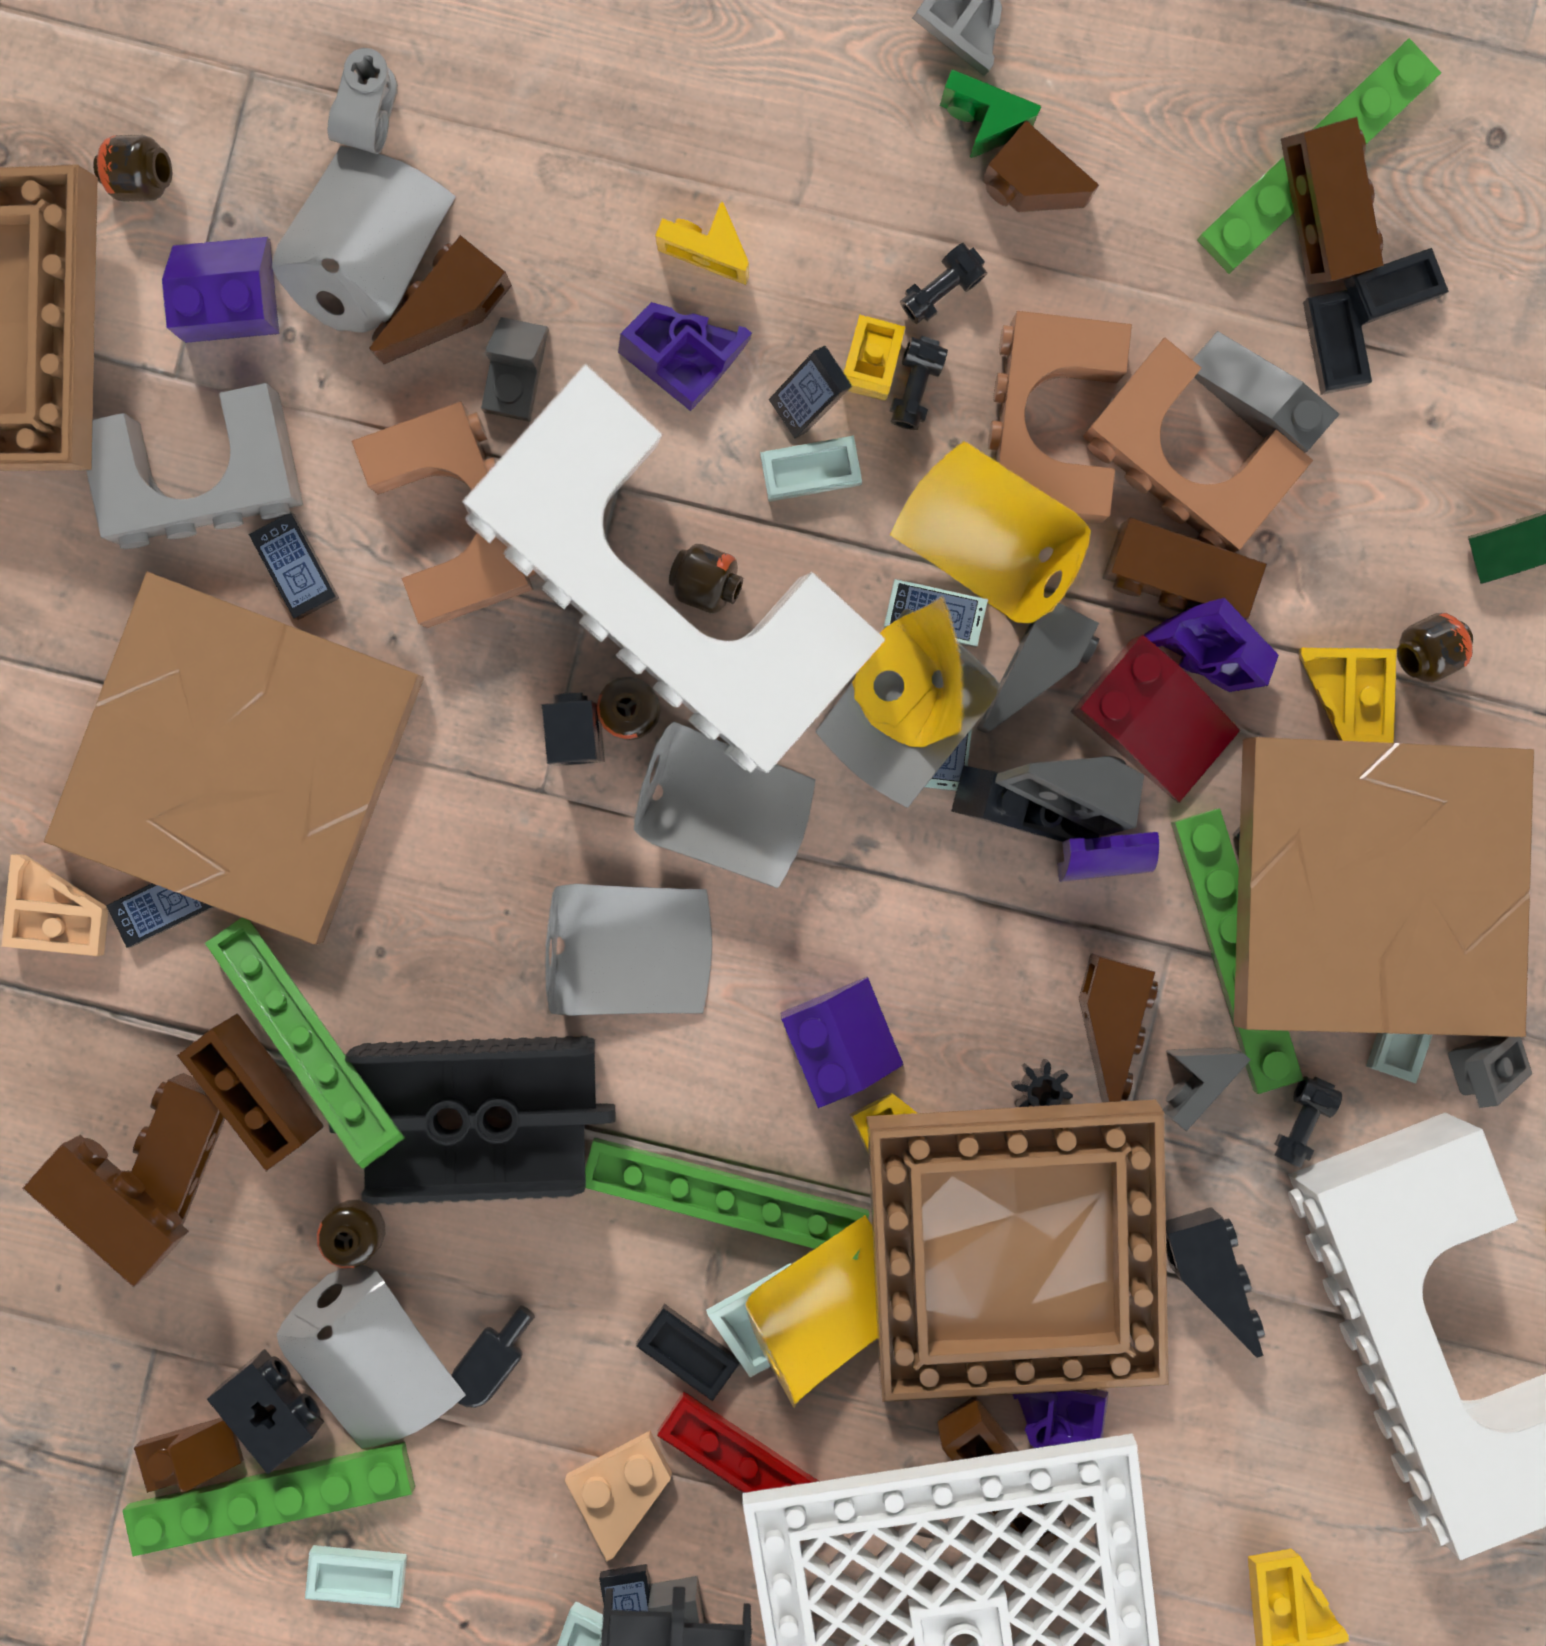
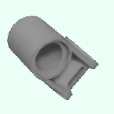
[327,48,398,154]

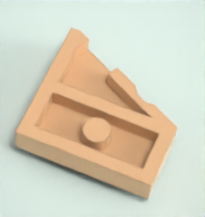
[1,854,108,956]
[565,1431,672,1561]

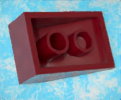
[1070,634,1241,803]

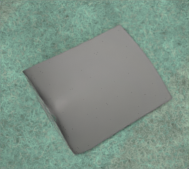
[272,146,456,332]
[816,608,1000,808]
[634,722,816,888]
[545,884,712,1016]
[277,1265,466,1449]

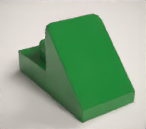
[940,69,1041,158]

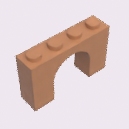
[988,311,1132,524]
[1082,337,1313,553]
[352,401,537,628]

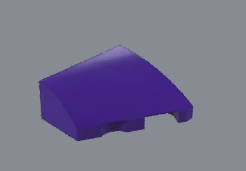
[618,302,752,411]
[1144,598,1279,692]
[1057,832,1160,882]
[1012,1389,1109,1497]

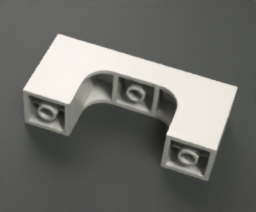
[463,364,886,773]
[1288,1113,1546,1561]

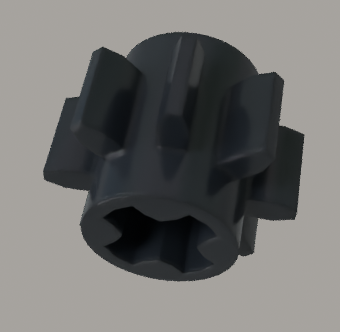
[1011,1059,1073,1107]

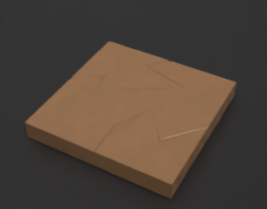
[0,165,98,471]
[44,571,424,945]
[1234,737,1534,1037]
[867,1099,1169,1402]

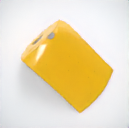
[890,441,1091,623]
[852,597,963,747]
[746,1215,878,1408]

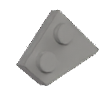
[912,0,1002,76]

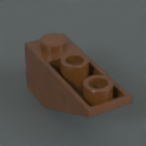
[369,235,512,364]
[1079,953,1158,1102]

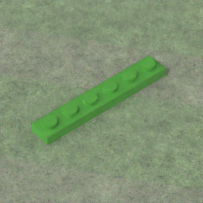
[1197,38,1442,274]
[1171,808,1304,1094]
[205,917,404,1169]
[585,1137,870,1260]
[122,1442,415,1557]

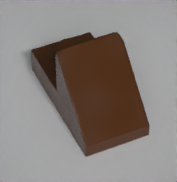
[134,1418,244,1493]

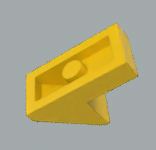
[655,201,749,285]
[844,314,905,401]

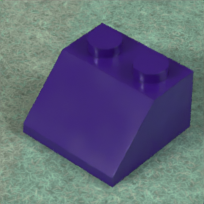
[162,237,279,343]
[780,977,904,1109]

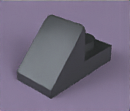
[481,317,549,422]
[1448,1036,1533,1108]
[1163,1047,1251,1131]

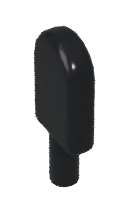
[451,1305,535,1408]

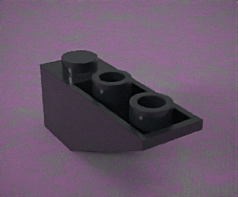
[951,765,1100,842]
[1166,1207,1265,1358]

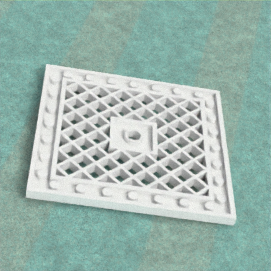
[743,1434,1159,1646]

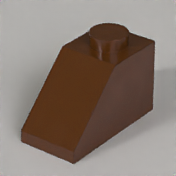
[982,121,1099,212]

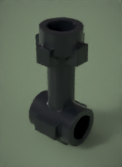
[900,242,988,324]
[889,336,948,430]
[1274,1076,1342,1168]

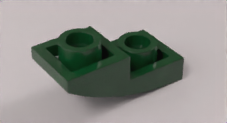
[1467,511,1546,584]

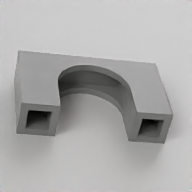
[86,383,303,549]

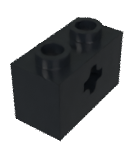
[542,692,605,766]
[207,1349,324,1474]

